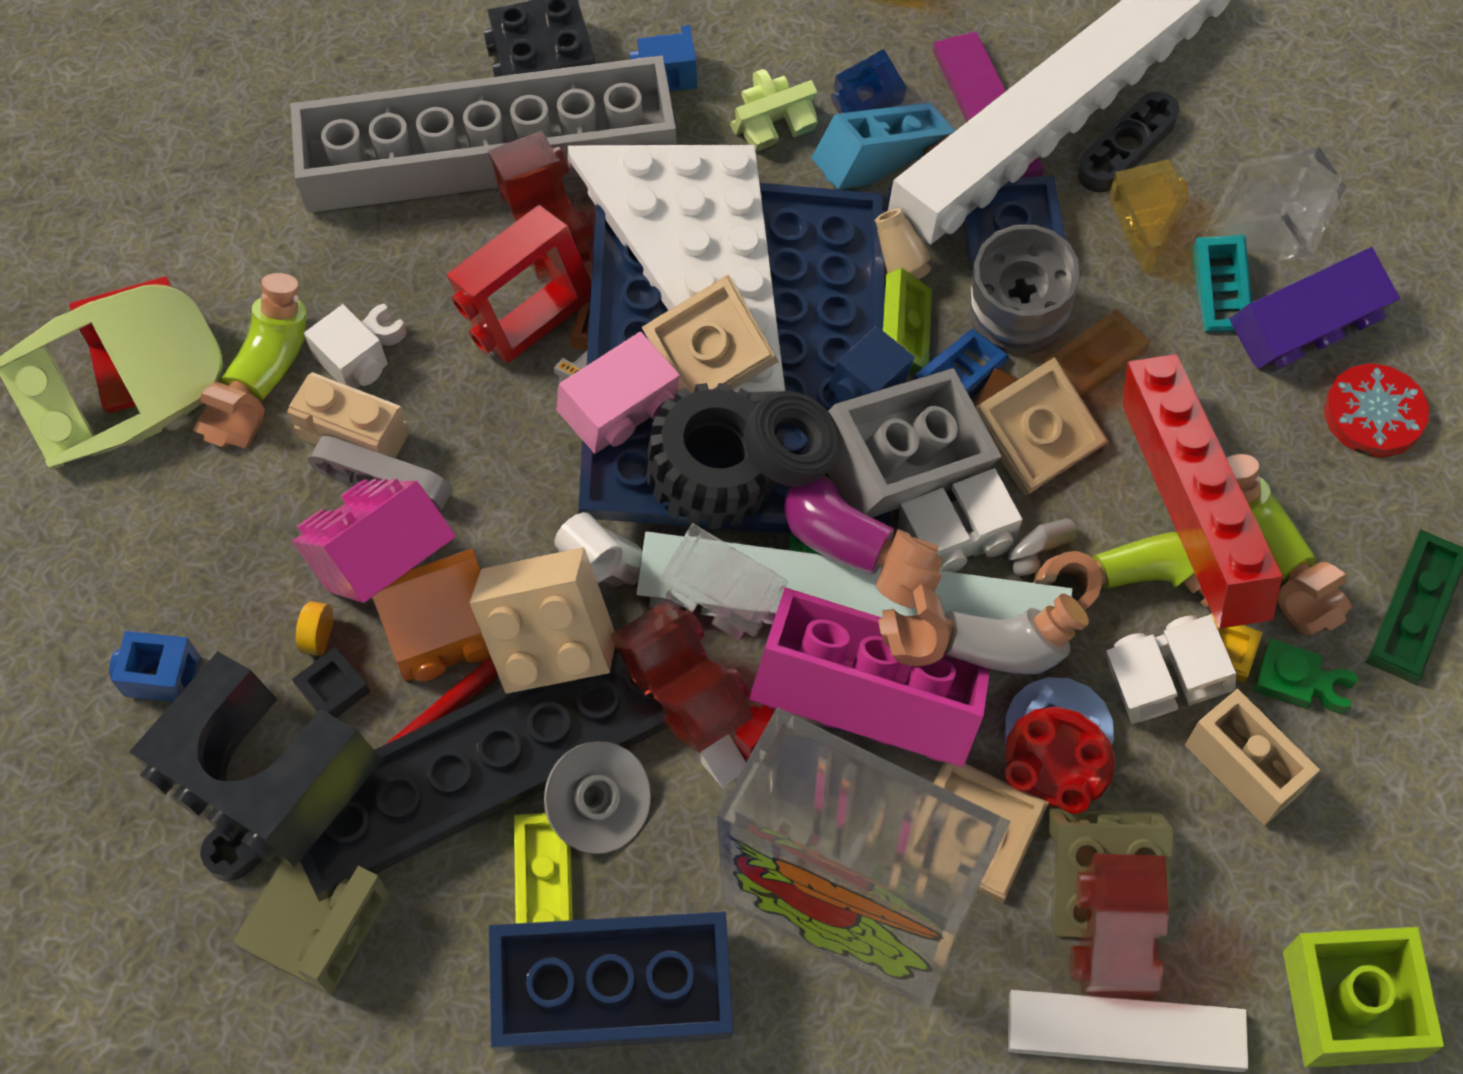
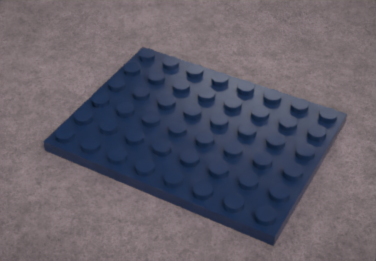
[578,182,891,534]

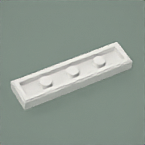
[1008,990,1248,1072]

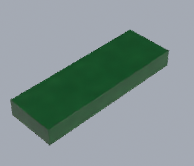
[1365,529,1463,685]

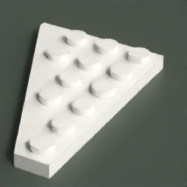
[567,145,785,402]

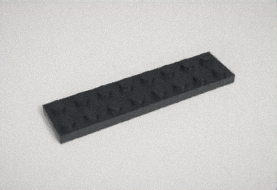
[300,610,719,902]

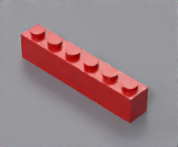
[1122,354,1283,629]

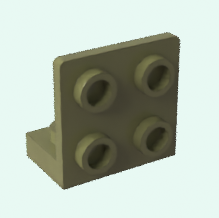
[1048,808,1173,940]
[234,860,390,996]

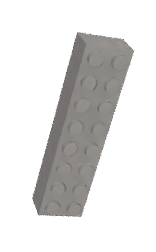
[290,55,677,213]

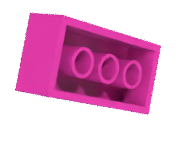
[291,478,456,603]
[749,587,990,767]

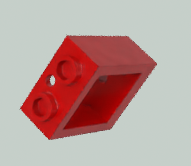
[446,205,591,364]

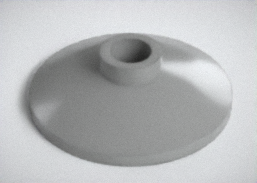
[544,741,651,854]

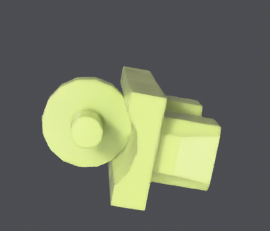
[730,69,818,152]

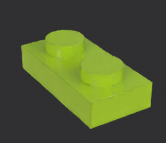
[883,267,932,376]

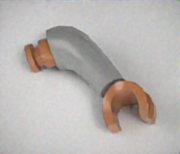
[878,583,1089,675]

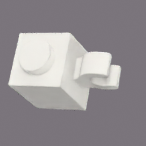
[304,304,407,389]

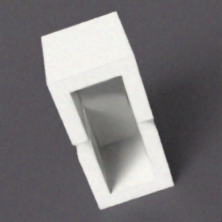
[897,468,1022,573]
[1106,615,1236,724]

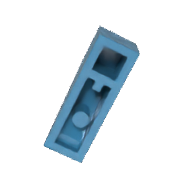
[811,103,956,190]

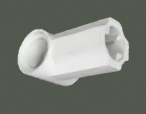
[554,512,643,587]

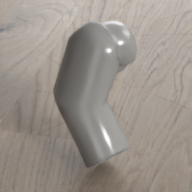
[1008,518,1078,577]

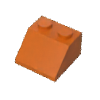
[372,548,490,682]

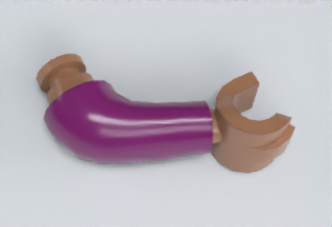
[784,475,942,609]

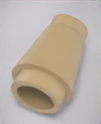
[875,208,931,279]

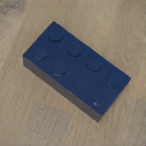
[489,911,733,1054]

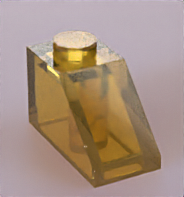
[1109,159,1189,274]

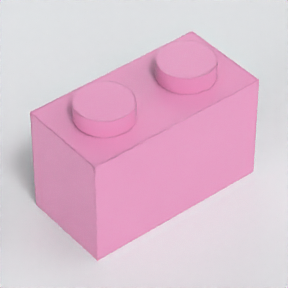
[556,331,680,454]

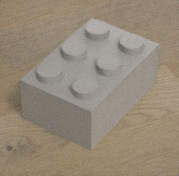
[827,368,1002,518]

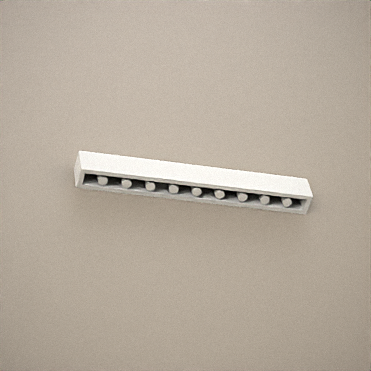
[888,0,1230,245]

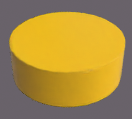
[296,601,334,656]

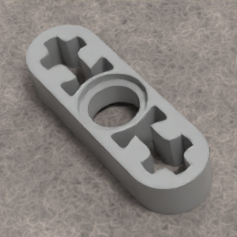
[308,436,453,513]

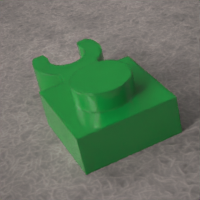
[1253,638,1358,713]

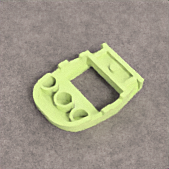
[0,285,223,469]

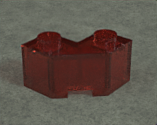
[488,131,593,279]
[611,601,754,753]
[1070,853,1169,1001]

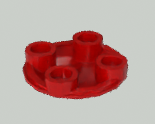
[1005,707,1116,814]

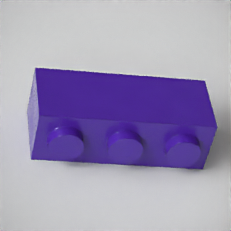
[1229,247,1400,370]

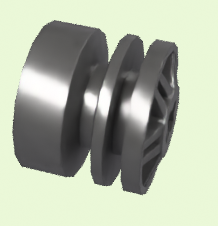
[969,225,1080,355]

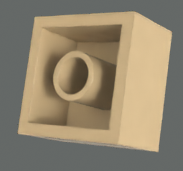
[470,547,617,694]

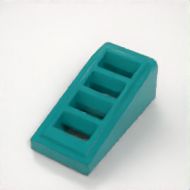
[1191,235,1252,332]

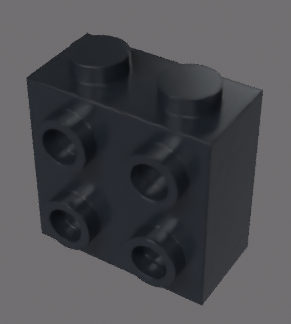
[483,0,596,77]

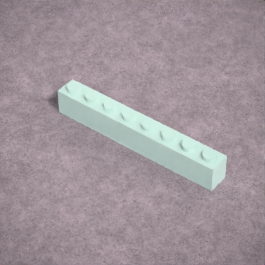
[637,531,1073,624]

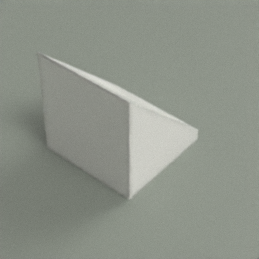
[701,731,749,788]

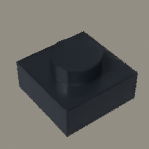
[291,647,371,718]

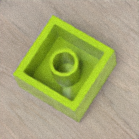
[1283,927,1444,1068]

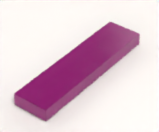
[933,31,1044,178]

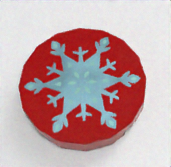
[1324,363,1429,458]

